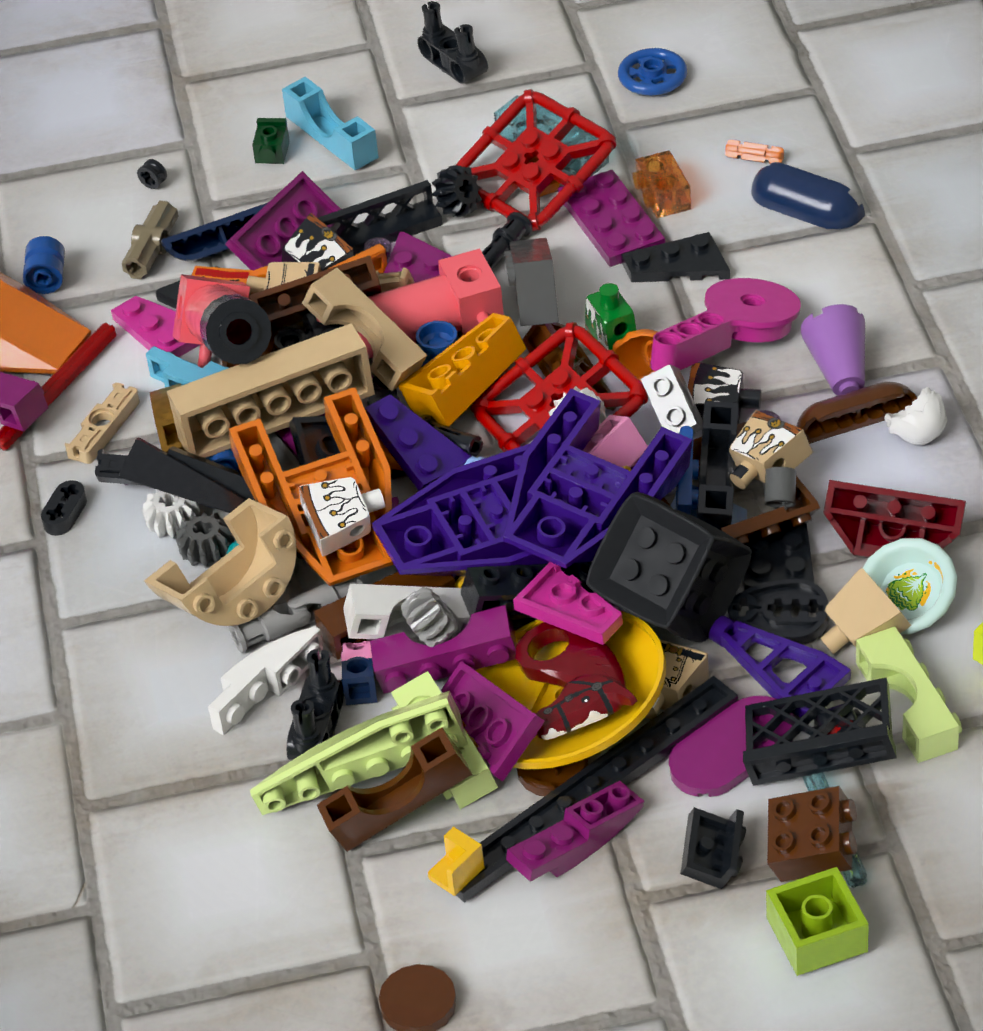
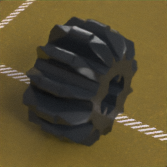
[431,165,483,217]

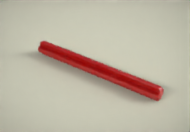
[0,323,117,451]

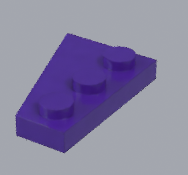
[365,394,471,491]

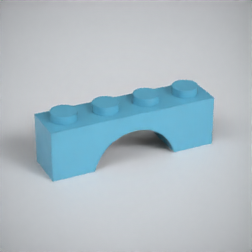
[282,77,379,170]

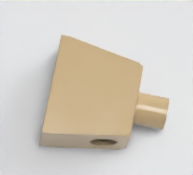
[820,568,911,655]

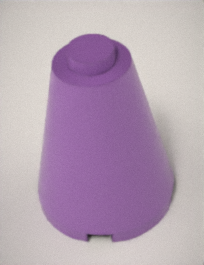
[800,304,865,395]

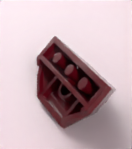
[823,480,966,558]

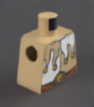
[729,410,813,489]

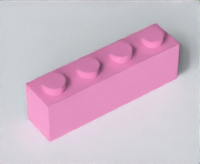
[583,415,648,468]

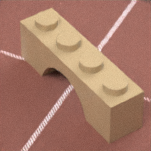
[302,268,427,391]

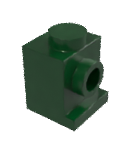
[252,118,290,164]

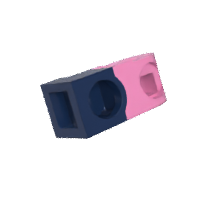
[341,640,378,706]

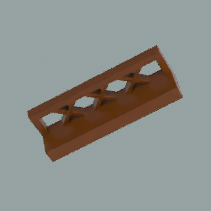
[522,323,616,411]

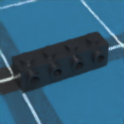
[460,562,607,620]

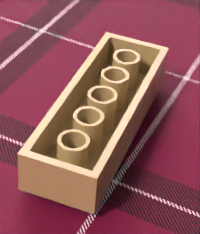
[167,323,375,458]

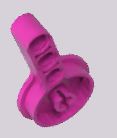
[650,278,801,371]

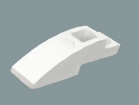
[208,626,324,735]

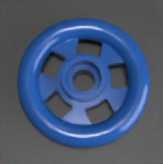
[618,48,687,96]

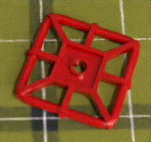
[456,89,617,231]
[471,322,648,452]

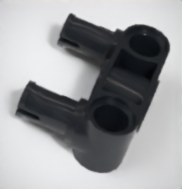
[417,1,488,84]
[286,649,344,760]

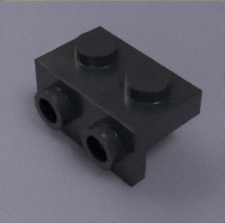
[680,807,746,889]

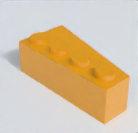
[398,313,526,426]

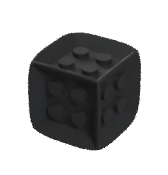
[586,492,752,643]

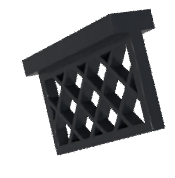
[743,677,897,786]

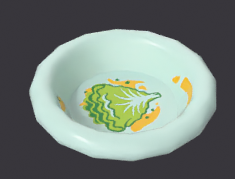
[863,538,958,634]

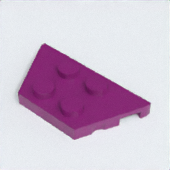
[384,232,452,282]

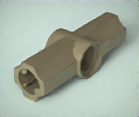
[121,200,179,279]

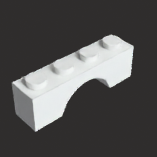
[343,584,470,640]

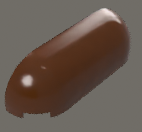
[796,382,918,444]

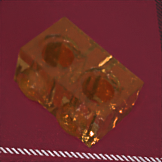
[632,150,691,218]

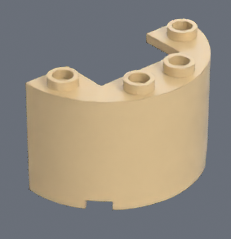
[144,498,296,626]

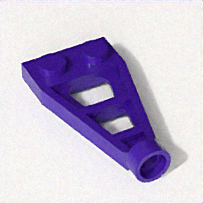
[709,616,851,718]

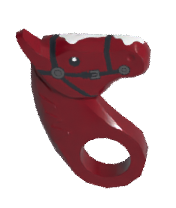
[515,622,638,740]

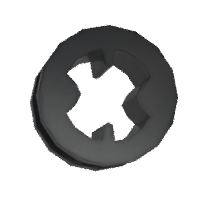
[137,159,167,189]

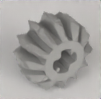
[401,587,458,647]

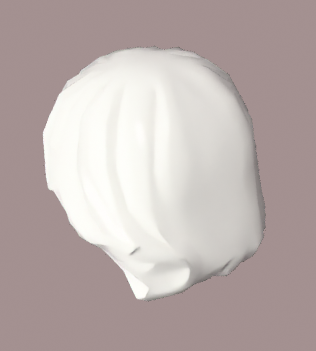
[884,387,947,445]

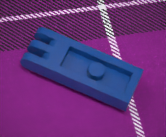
[675,426,699,514]

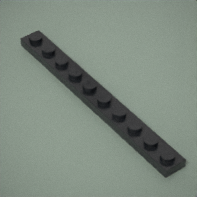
[456,676,738,903]

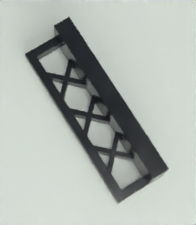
[318,180,443,256]

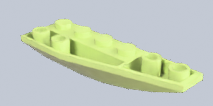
[250,691,468,815]

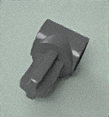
[764,467,796,509]

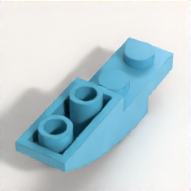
[146,346,229,388]

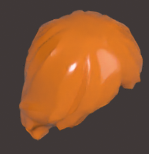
[612,329,658,384]

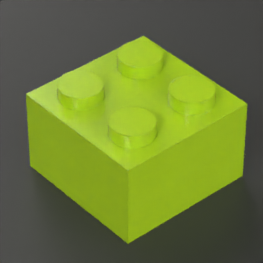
[766,867,869,976]

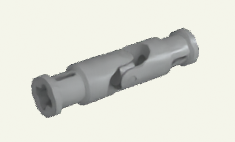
[229,576,363,653]

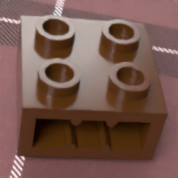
[767,786,857,882]

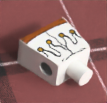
[299,477,385,557]

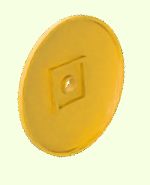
[462,610,667,769]

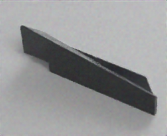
[119,437,255,513]

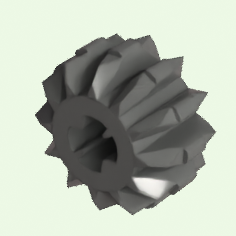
[176,511,234,568]

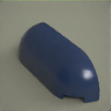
[751,162,865,229]
[160,203,267,261]

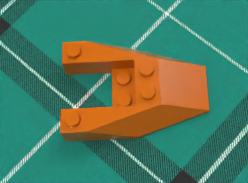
[229,387,394,586]

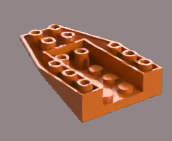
[0,272,92,374]

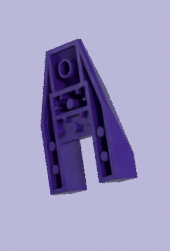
[503,389,693,569]
[372,443,600,576]

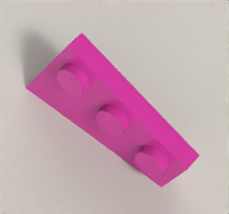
[111,296,200,357]
[513,562,623,645]

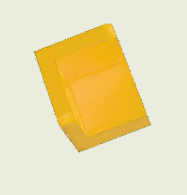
[428,826,485,896]

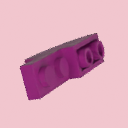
[506,781,644,882]

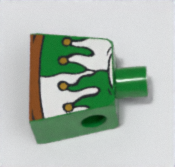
[585,283,636,350]

